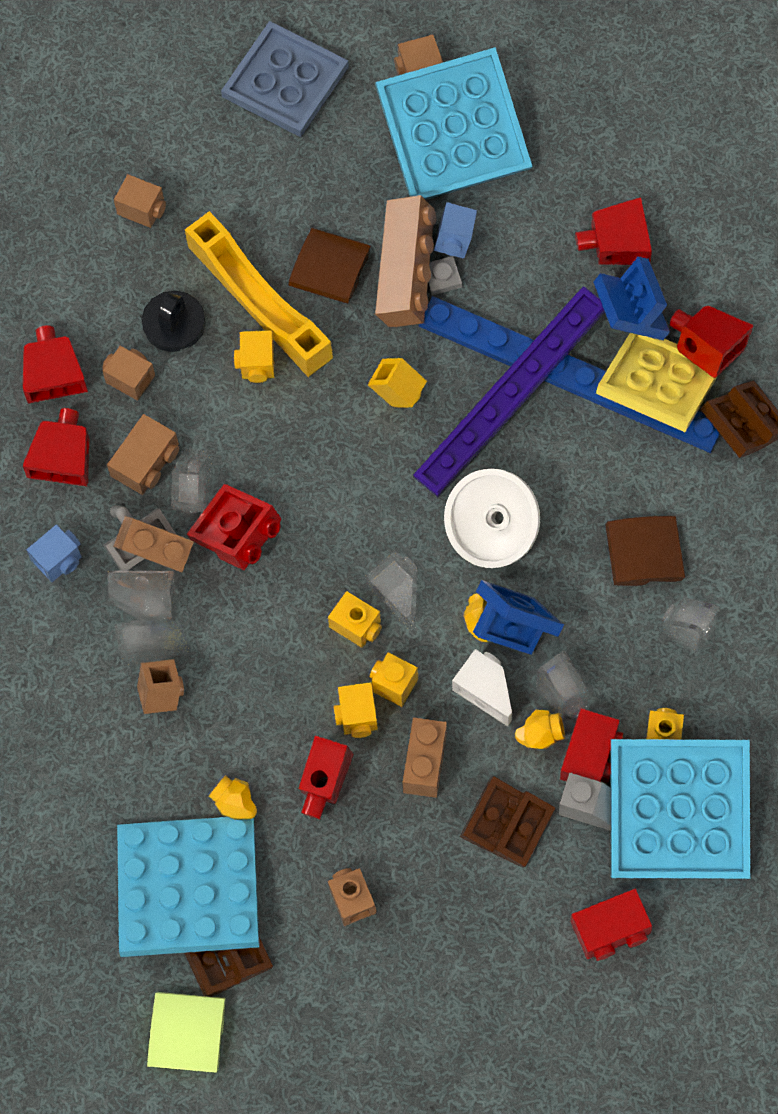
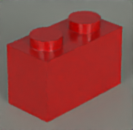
[560,709,624,783]
[570,888,652,961]

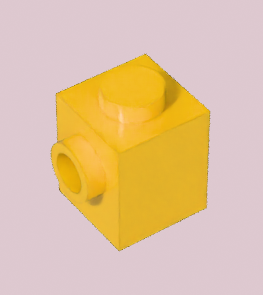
[234,330,274,383]
[368,358,427,408]
[328,591,382,648]
[369,652,418,707]
[334,682,378,738]
[646,708,684,740]

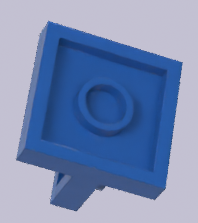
[593,256,670,340]
[473,580,564,655]

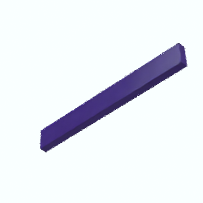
[413,286,605,497]

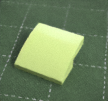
[147,992,226,1073]

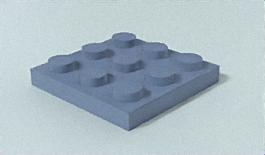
[221,21,349,137]

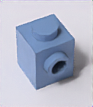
[434,202,477,258]
[26,524,82,582]

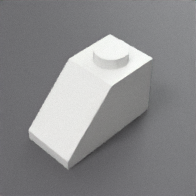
[452,649,512,726]

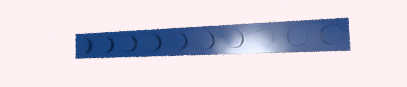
[419,296,720,453]

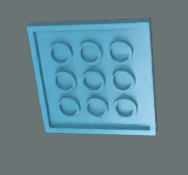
[375,47,533,200]
[611,739,750,879]
[117,817,259,957]

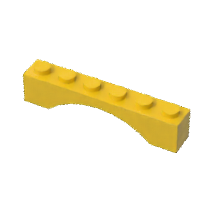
[185,211,333,377]

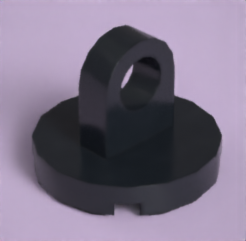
[142,290,206,352]

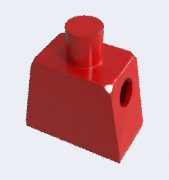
[575,198,652,265]
[669,306,753,378]
[23,325,88,404]
[23,408,90,487]
[299,735,354,820]

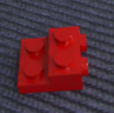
[187,484,282,570]

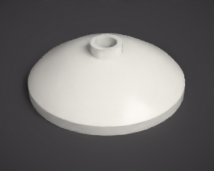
[444,469,540,568]

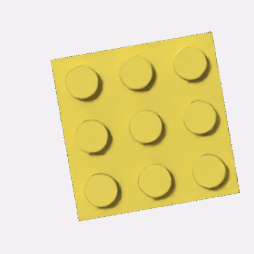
[596,333,718,432]

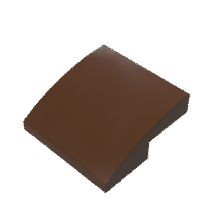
[288,228,371,304]
[701,380,778,458]
[605,516,685,586]
[460,776,555,868]
[184,937,273,997]

